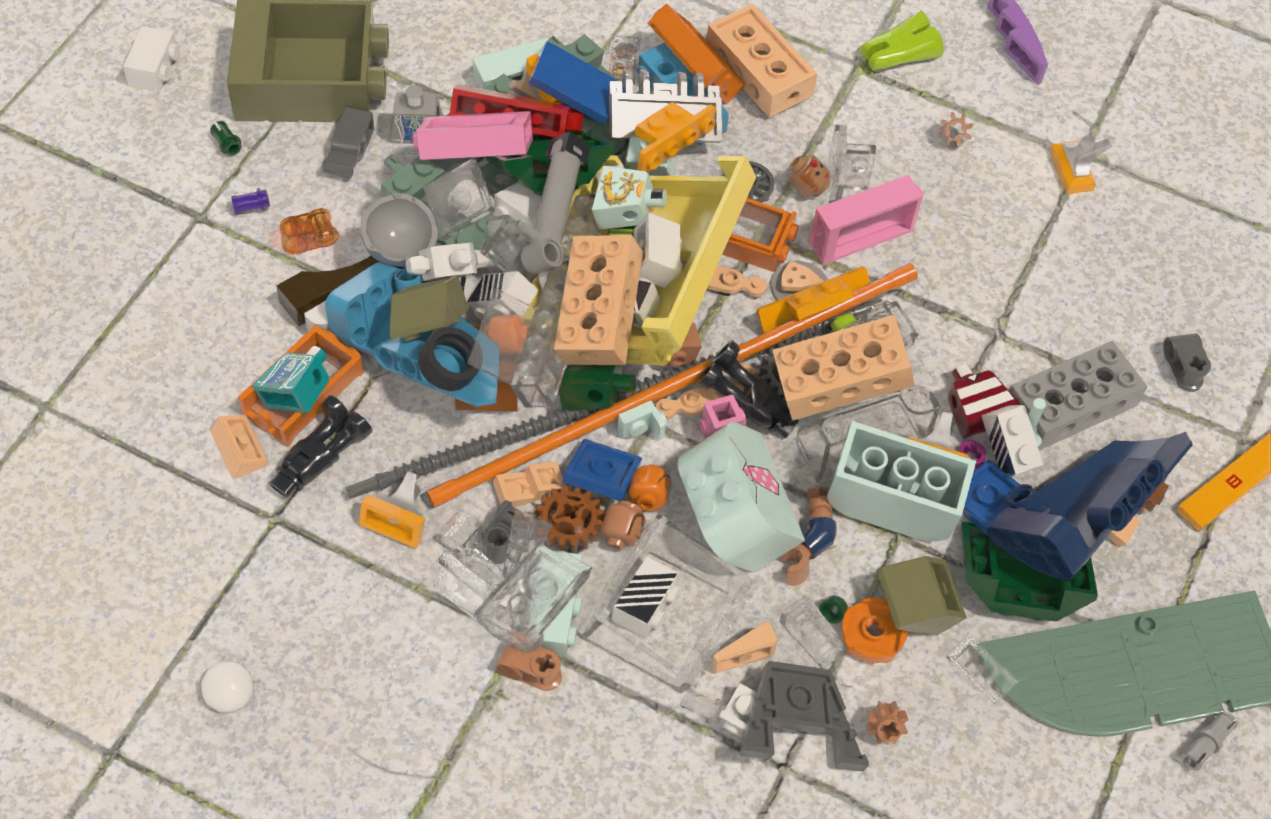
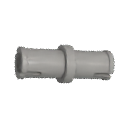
[1181,711,1238,771]

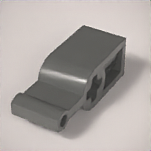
[323,107,375,179]

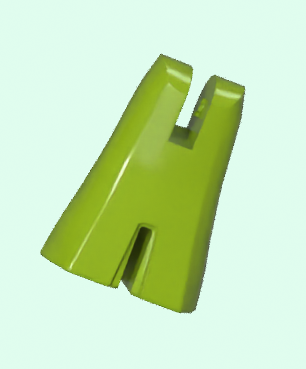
[859,11,944,71]

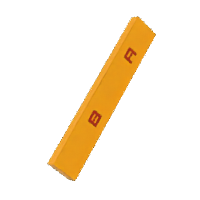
[1176,433,1271,532]

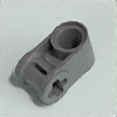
[1163,333,1211,392]
[483,500,535,564]

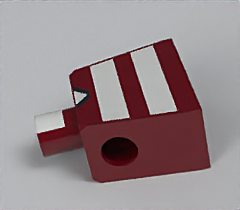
[948,364,1020,439]

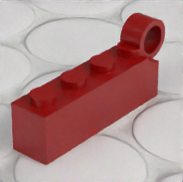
[449,84,584,138]

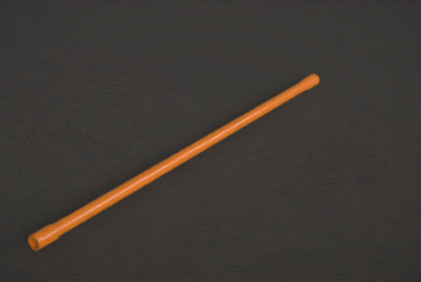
[426,263,918,508]

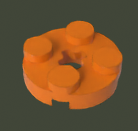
[841,597,908,663]

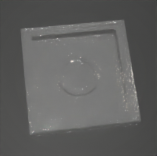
[423,158,495,240]

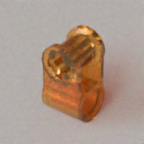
[279,208,339,255]

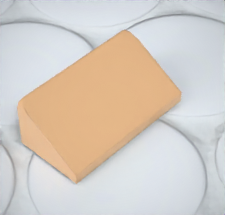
[211,415,269,478]

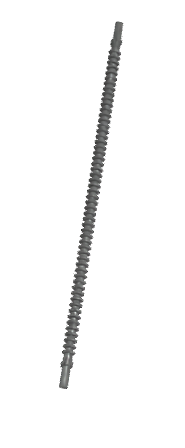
[346,298,884,499]

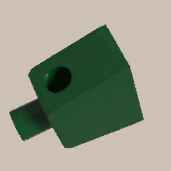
[557,365,636,410]

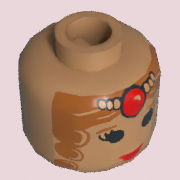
[788,155,830,197]

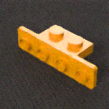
[634,102,716,173]
[757,266,870,333]

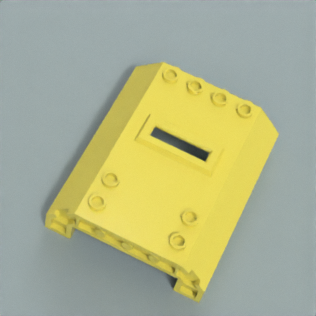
[522,156,756,366]

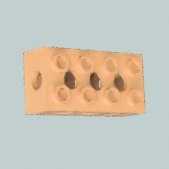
[707,3,817,118]
[554,235,643,365]
[773,315,915,420]

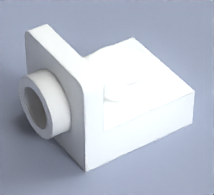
[719,683,756,737]

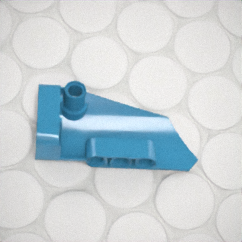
[325,262,499,407]

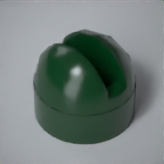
[819,595,848,624]

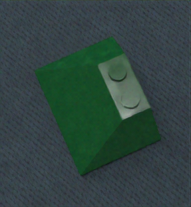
[483,130,614,195]
[961,522,1098,622]

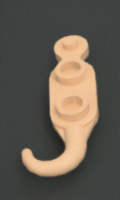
[682,265,767,297]
[655,363,758,420]

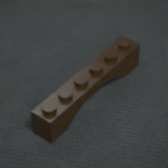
[276,256,403,326]

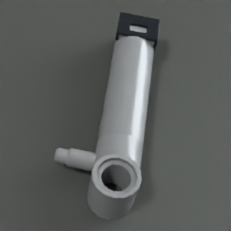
[514,131,591,275]

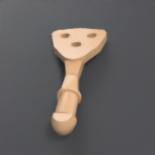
[781,262,872,304]

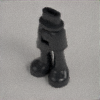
[696,340,799,439]
[269,395,373,498]

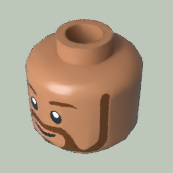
[599,500,646,550]

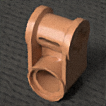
[495,636,562,691]

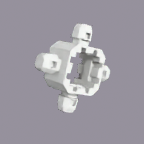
[406,243,489,281]

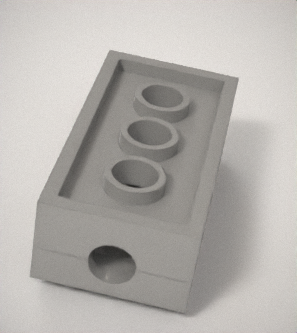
[1010,340,1148,451]

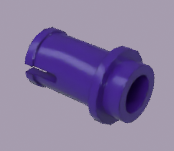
[231,188,270,215]

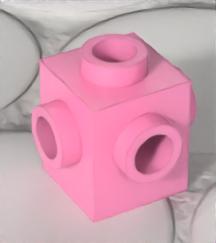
[699,394,746,437]

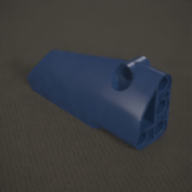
[987,432,1193,581]

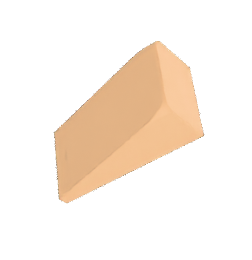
[711,621,778,674]

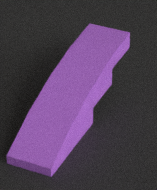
[988,0,1048,85]

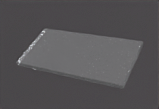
[467,288,536,384]

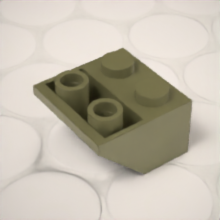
[389,275,469,341]
[877,556,967,636]

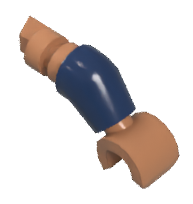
[779,488,837,586]

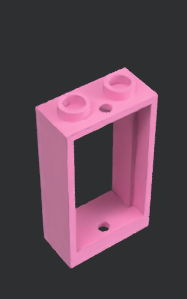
[413,111,533,160]
[809,175,923,265]

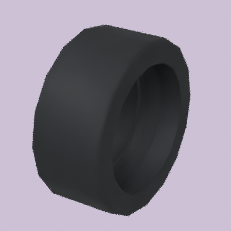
[418,327,483,391]

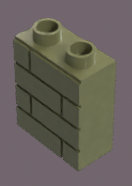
[227,0,389,122]

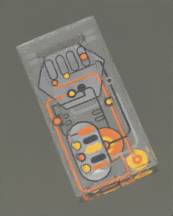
[609,35,641,85]

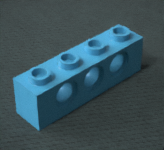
[637,42,729,145]

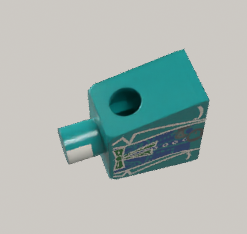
[252,346,329,413]

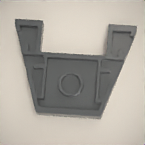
[740,661,869,771]

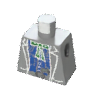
[390,85,444,144]

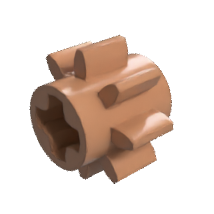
[939,112,974,147]
[866,701,909,744]

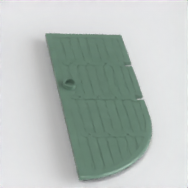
[975,590,1271,737]

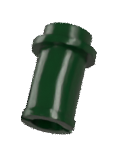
[210,121,242,156]

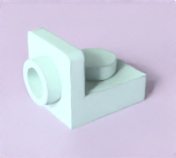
[617,400,667,441]

